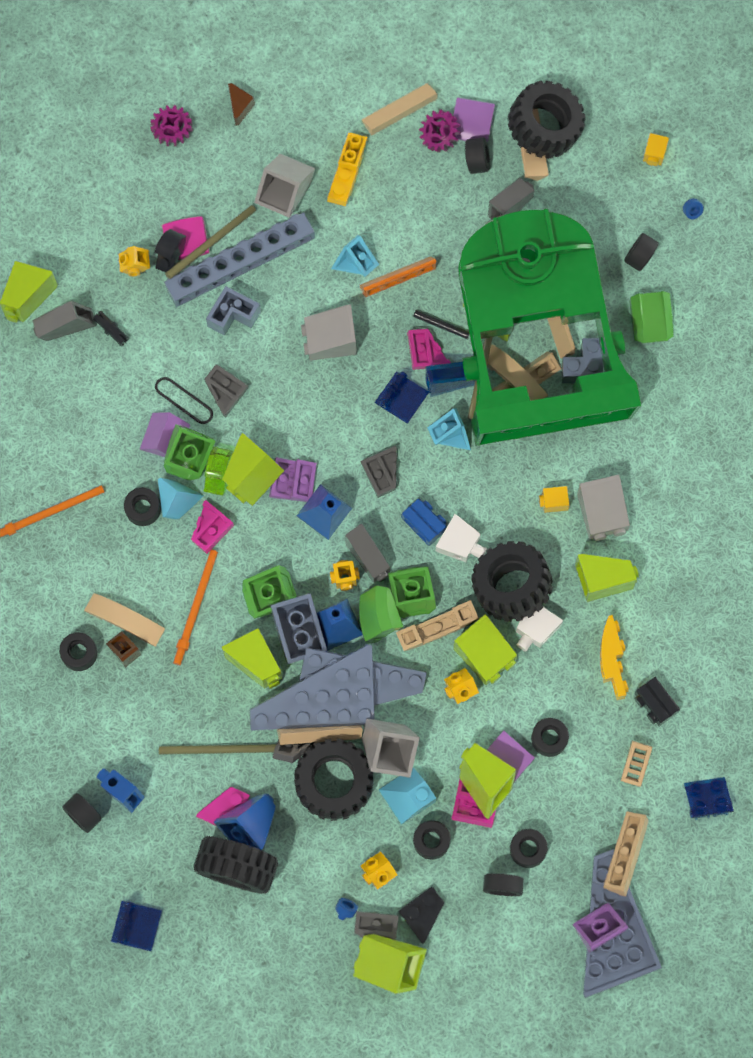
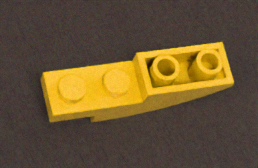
[327,132,367,206]
[600,615,629,700]

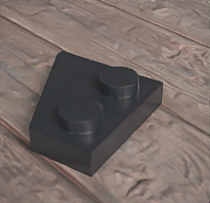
[398,886,445,945]

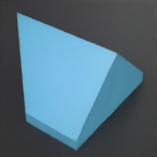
[331,235,379,277]
[427,408,471,450]
[158,478,204,519]

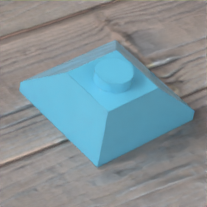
[379,768,436,825]

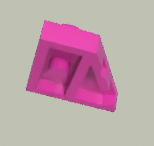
[407,329,451,370]
[191,500,234,554]
[196,787,250,826]

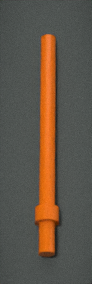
[0,485,105,538]
[173,550,218,666]

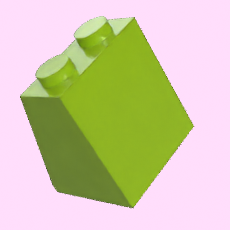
[0,261,57,323]
[222,433,285,506]
[575,554,639,602]
[453,614,517,685]
[222,628,282,689]
[459,743,516,819]
[353,934,427,994]

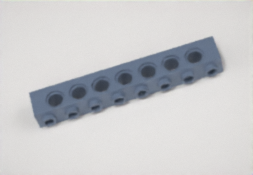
[164,212,315,308]

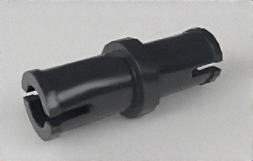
[93,311,129,347]

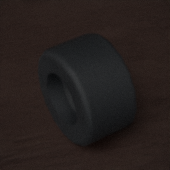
[465,137,490,174]
[624,233,659,271]
[124,487,161,526]
[59,632,98,671]
[531,717,569,757]
[62,793,102,833]
[413,820,451,860]
[510,829,548,868]

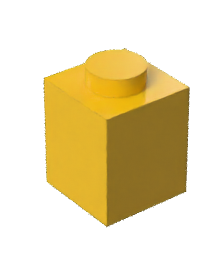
[643,133,669,166]
[539,486,569,513]

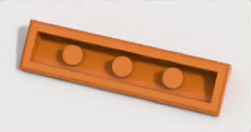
[360,256,437,297]

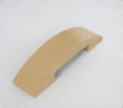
[487,345,548,401]
[84,593,165,647]
[396,600,479,651]

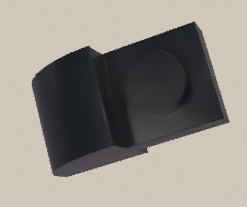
[154,229,186,273]

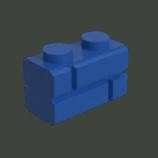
[401,498,447,546]

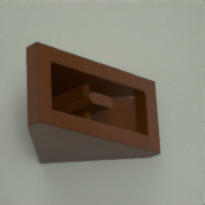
[228,83,255,126]
[106,631,141,668]

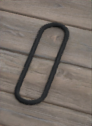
[155,377,213,424]

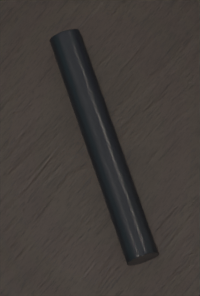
[413,310,469,339]

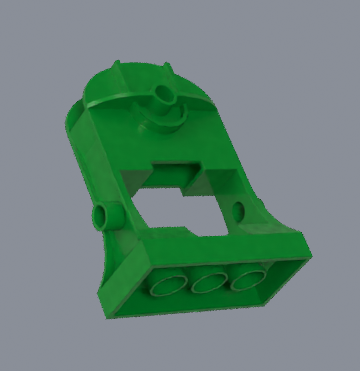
[458,209,641,446]

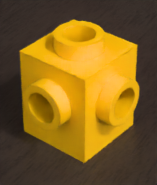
[119,246,150,277]
[330,560,360,591]
[444,668,479,704]
[360,851,397,890]

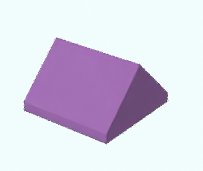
[140,412,190,457]
[573,903,628,953]

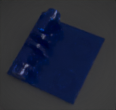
[374,371,429,424]
[684,777,734,820]
[111,901,162,952]

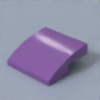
[453,98,495,143]
[269,457,317,502]
[487,731,535,784]

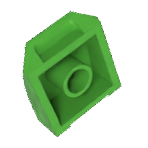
[629,291,674,343]
[163,424,215,480]
[242,565,297,619]
[388,566,436,619]
[359,586,403,644]

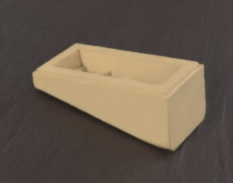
[621,740,653,787]

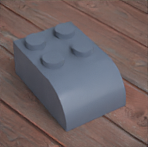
[270,593,327,664]

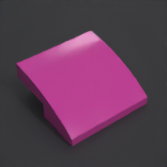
[162,216,210,260]
[451,779,496,828]

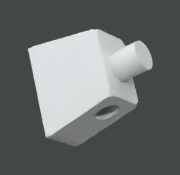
[436,514,487,562]
[516,607,563,651]

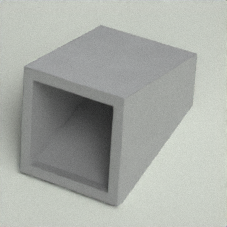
[254,154,315,217]
[301,305,357,361]
[577,475,630,541]
[362,719,420,777]

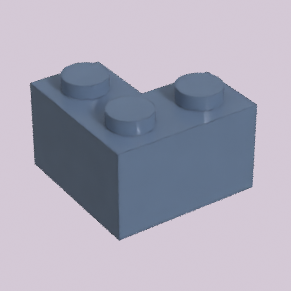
[206,286,261,336]
[562,338,603,383]

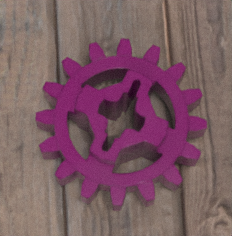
[150,105,192,147]
[419,110,461,153]

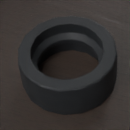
[483,873,524,897]

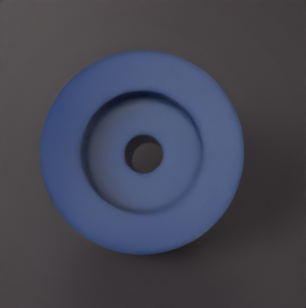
[683,198,704,219]
[335,898,358,920]

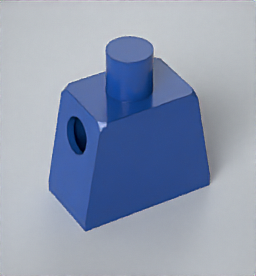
[97,768,145,813]

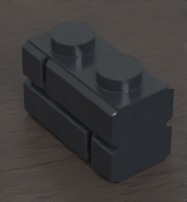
[634,677,680,726]

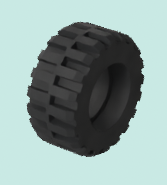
[508,80,586,159]
[471,541,553,622]
[294,738,373,821]
[193,836,278,894]

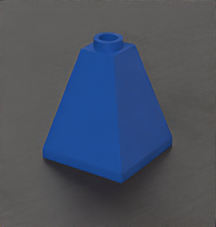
[296,484,352,540]
[316,599,363,651]
[214,793,276,850]

